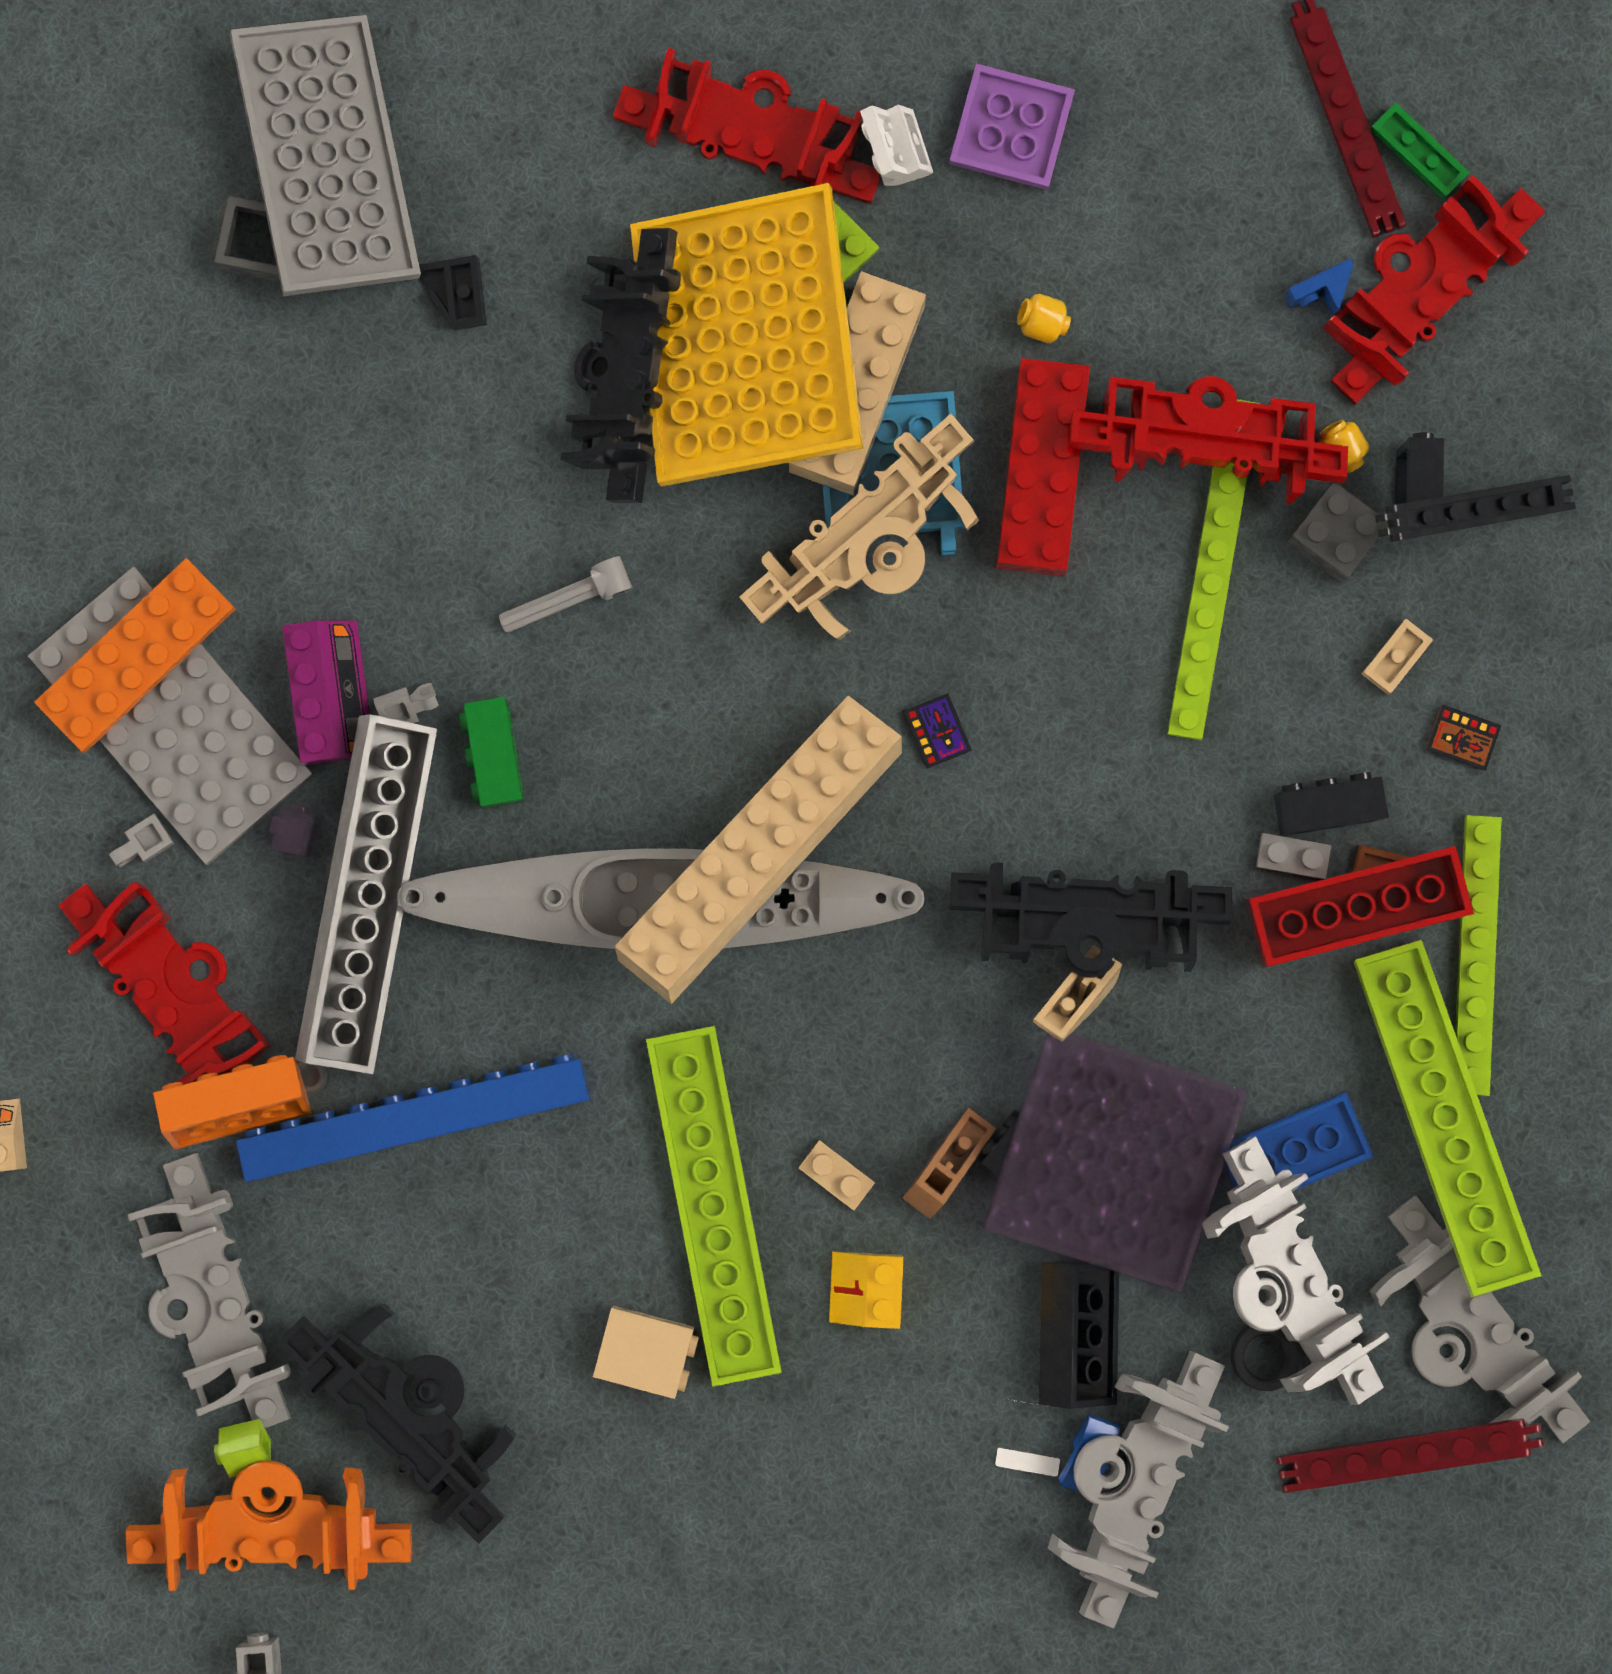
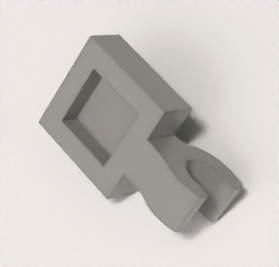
[373,683,439,723]
[109,814,175,868]

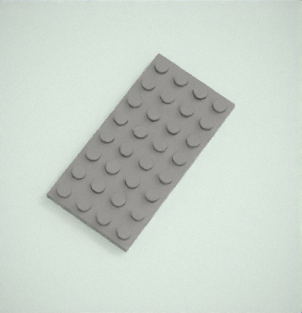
[230,15,421,296]
[28,566,313,865]

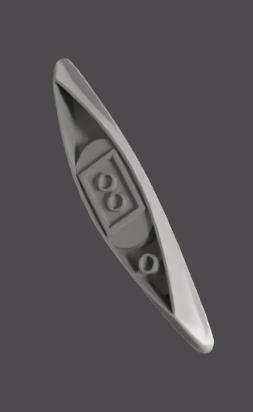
[397,849,925,949]

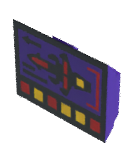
[903,693,972,769]

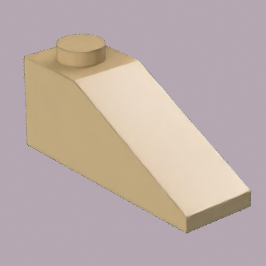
[1033,945,1122,1042]

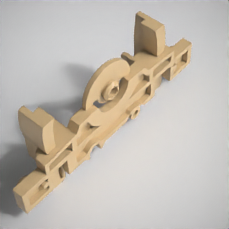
[739,414,979,640]

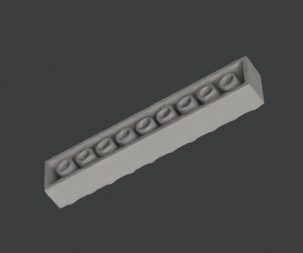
[295,714,437,1074]

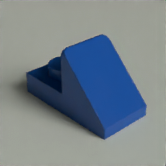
[1284,258,1354,316]

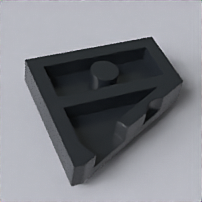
[419,255,487,331]

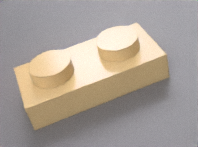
[1361,619,1433,695]
[798,1140,875,1210]

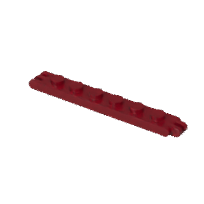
[1290,0,1406,238]
[1276,1418,1544,1493]

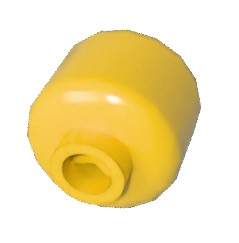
[1017,294,1071,343]
[1319,419,1369,473]

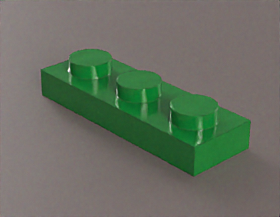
[1370,102,1470,200]

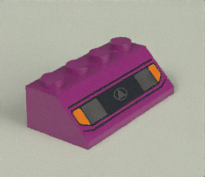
[282,621,370,767]

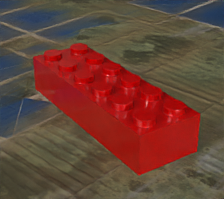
[996,358,1090,577]
[1246,846,1474,967]

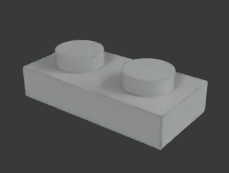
[1256,833,1331,880]

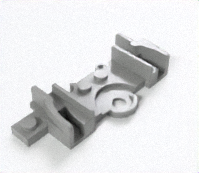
[127,1153,291,1428]

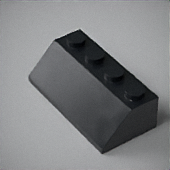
[1039,1261,1120,1409]

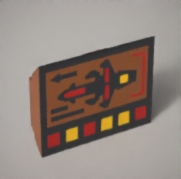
[1427,704,1501,771]

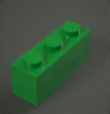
[459,697,525,809]

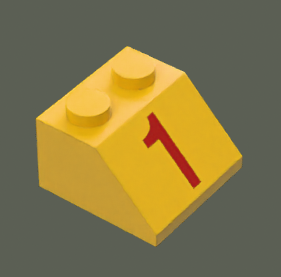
[829,1251,903,1329]

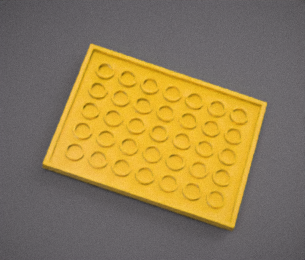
[630,183,864,487]

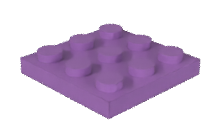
[949,64,1075,190]

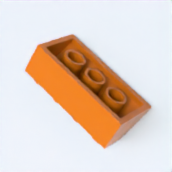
[153,1055,312,1150]

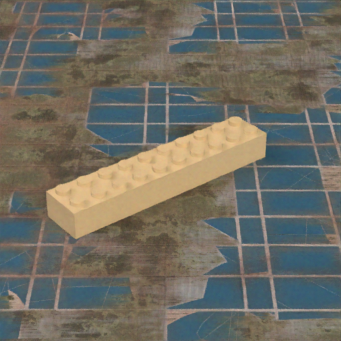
[615,696,902,1004]

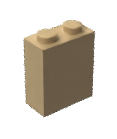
[593,1305,699,1399]

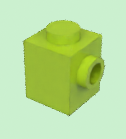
[214,1419,271,1478]

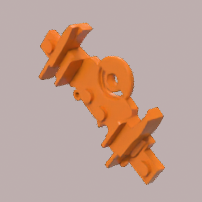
[126,1460,412,1591]

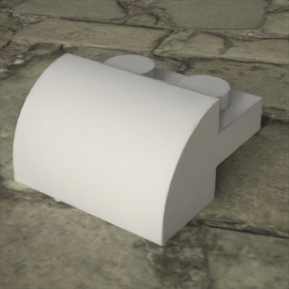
[860,105,934,186]

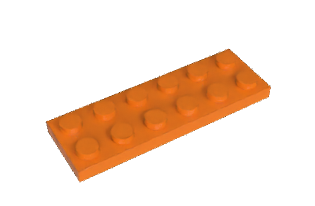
[34,558,236,753]

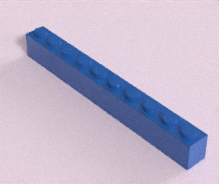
[236,1054,591,1182]

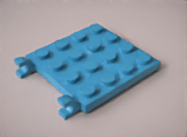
[823,391,965,556]

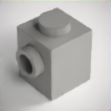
[236,1632,282,1674]

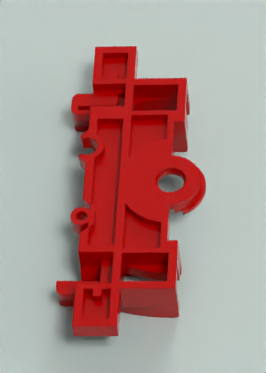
[613,48,881,205]
[1323,175,1545,405]
[1069,376,1348,504]
[58,882,271,1085]

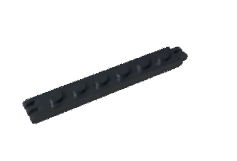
[1375,475,1576,542]

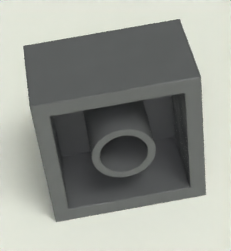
[1286,482,1388,584]

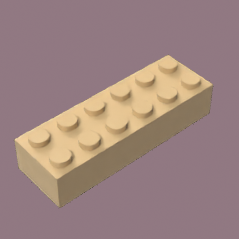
[789,271,926,496]

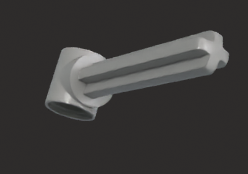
[499,556,633,633]

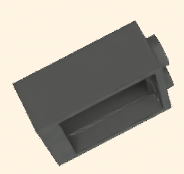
[211,196,280,282]

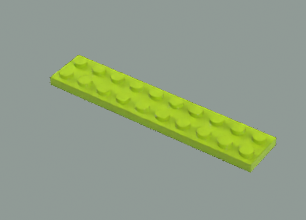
[1353,940,1542,1298]
[646,1026,782,1387]

